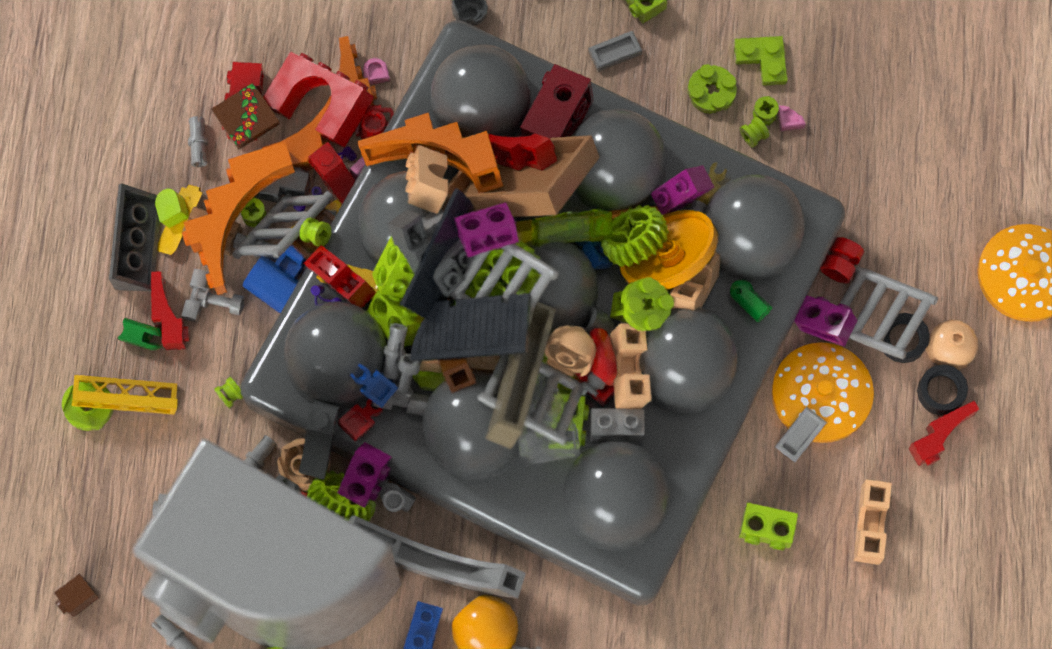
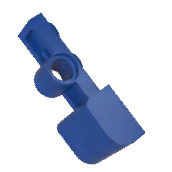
[243,245,306,313]
[403,601,443,649]

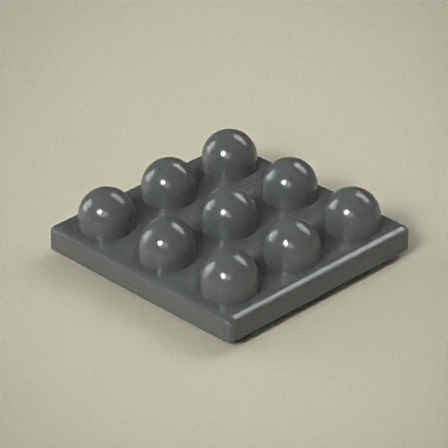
[240,20,845,606]

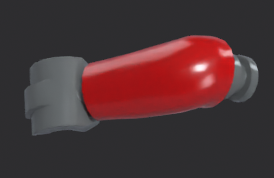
[579,306,618,396]

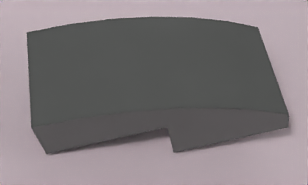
[433,239,475,296]

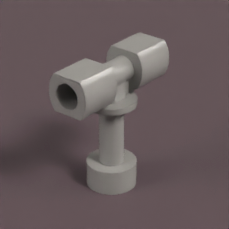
[181,269,245,322]
[373,354,428,416]
[379,478,416,512]

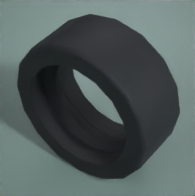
[883,313,930,363]
[917,365,968,415]

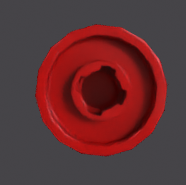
[820,237,865,284]

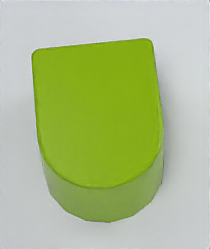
[155,188,189,228]

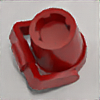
[355,105,394,140]

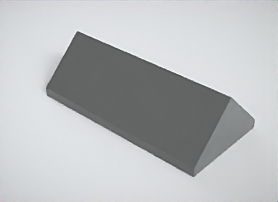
[109,183,160,292]

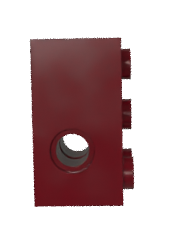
[520,64,594,138]

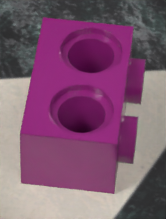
[651,165,715,215]
[455,202,518,257]
[794,295,858,347]
[337,442,392,508]

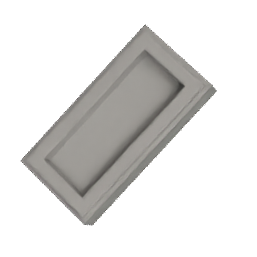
[588,30,642,72]
[775,407,827,462]

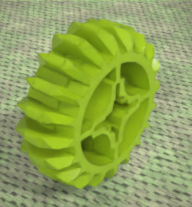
[600,205,669,267]
[307,471,376,522]

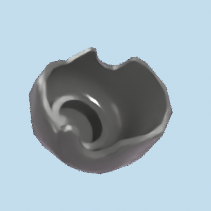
[451,0,488,26]

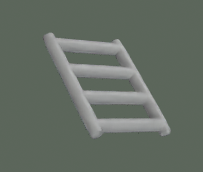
[232,191,333,259]
[449,243,559,313]
[834,266,938,360]
[477,355,588,445]

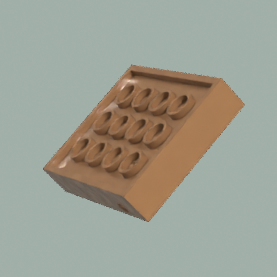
[441,135,600,217]

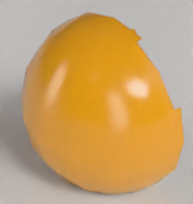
[451,595,519,649]

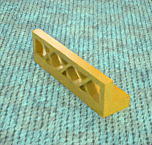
[72,375,178,415]

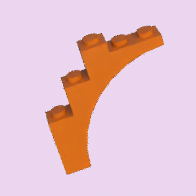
[262,36,378,171]
[358,112,503,193]
[182,142,295,295]

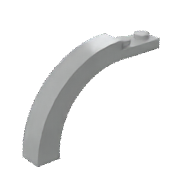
[349,516,526,598]

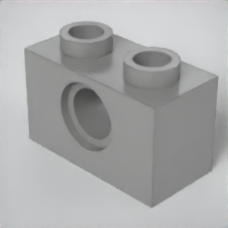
[590,409,644,442]

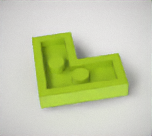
[734,36,787,86]

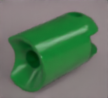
[730,280,773,322]
[118,318,162,351]

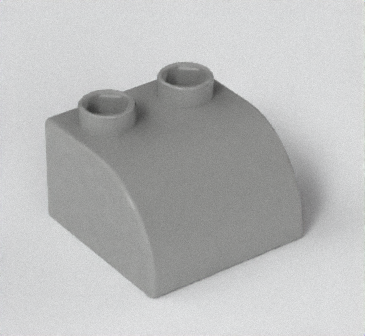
[133,439,401,649]

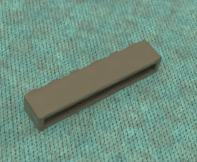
[486,302,556,449]

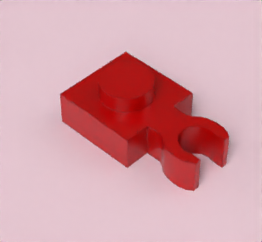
[337,399,383,442]

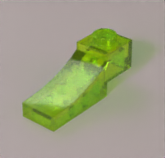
[532,209,612,247]

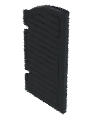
[400,188,476,319]
[410,293,531,362]

